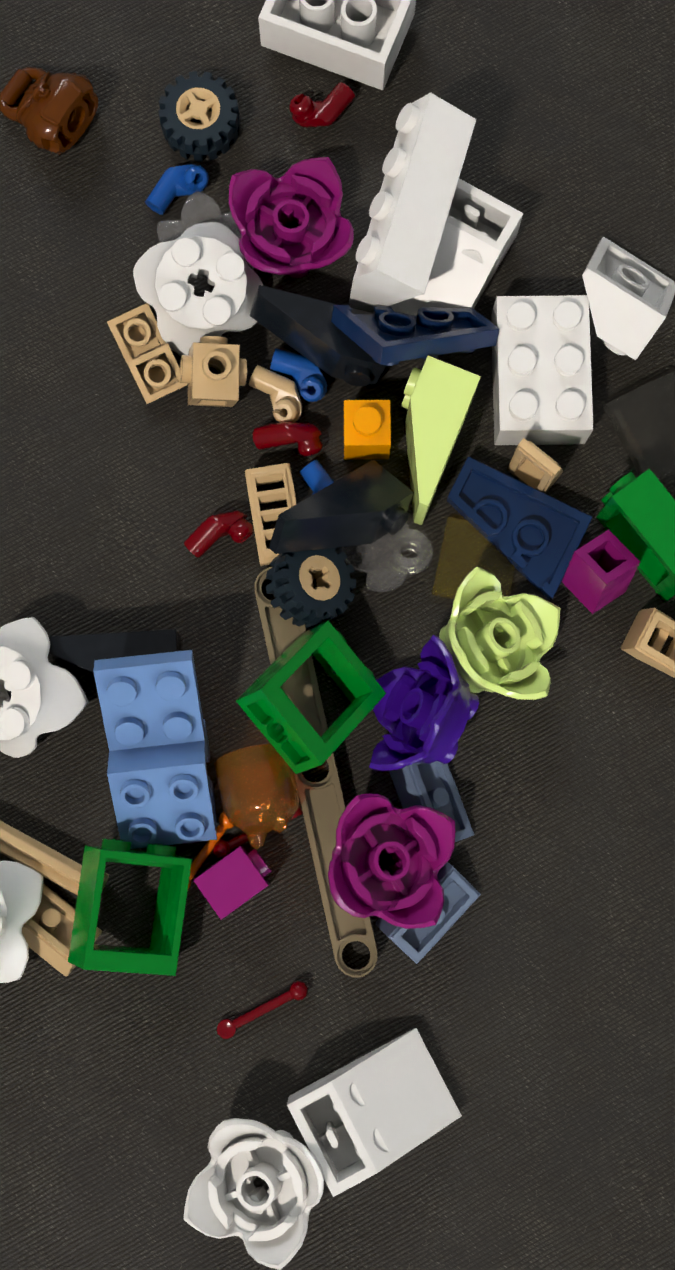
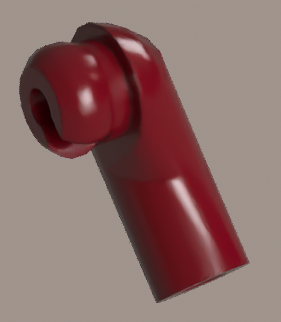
[289,82,355,127]
[253,421,323,456]
[184,510,254,558]

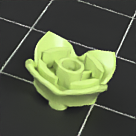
[439,567,561,700]

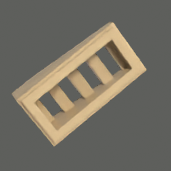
[507,438,563,494]
[245,463,297,566]
[621,607,675,678]

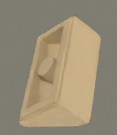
[22,883,103,976]

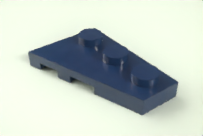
[331,305,499,366]
[447,457,592,601]

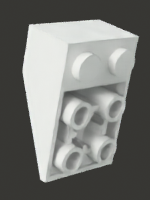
[390,178,523,315]
[287,1028,462,1197]

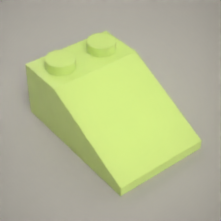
[401,356,481,525]

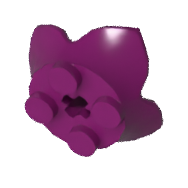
[229,157,354,278]
[328,794,456,929]

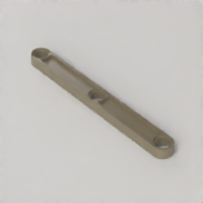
[255,567,377,977]

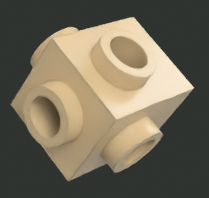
[180,336,247,407]

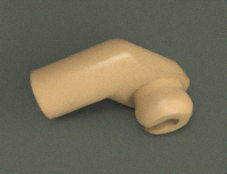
[249,365,303,422]

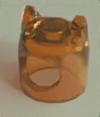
[214,744,299,849]

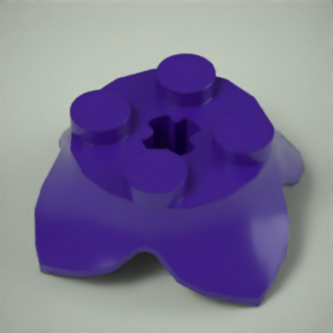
[369,635,479,771]

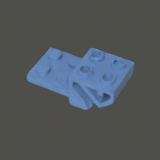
[93,650,217,849]

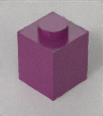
[562,529,640,614]
[193,846,272,920]

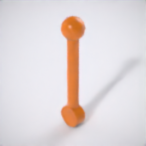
[188,810,237,889]

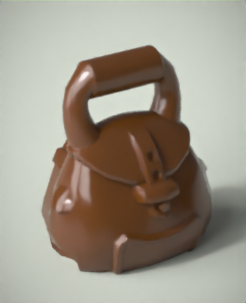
[0,67,98,155]

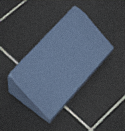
[389,761,474,842]
[376,862,481,964]

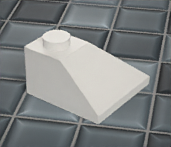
[582,237,675,360]

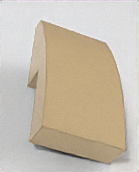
[107,303,188,404]

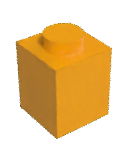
[344,400,391,460]

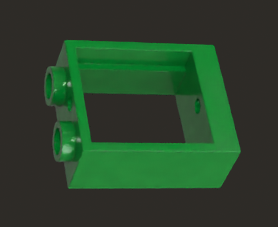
[596,468,675,603]
[236,621,386,774]
[68,838,192,976]

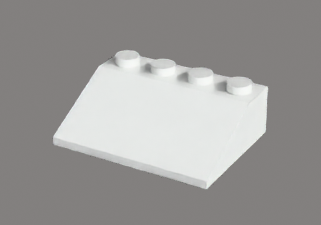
[349,93,476,312]

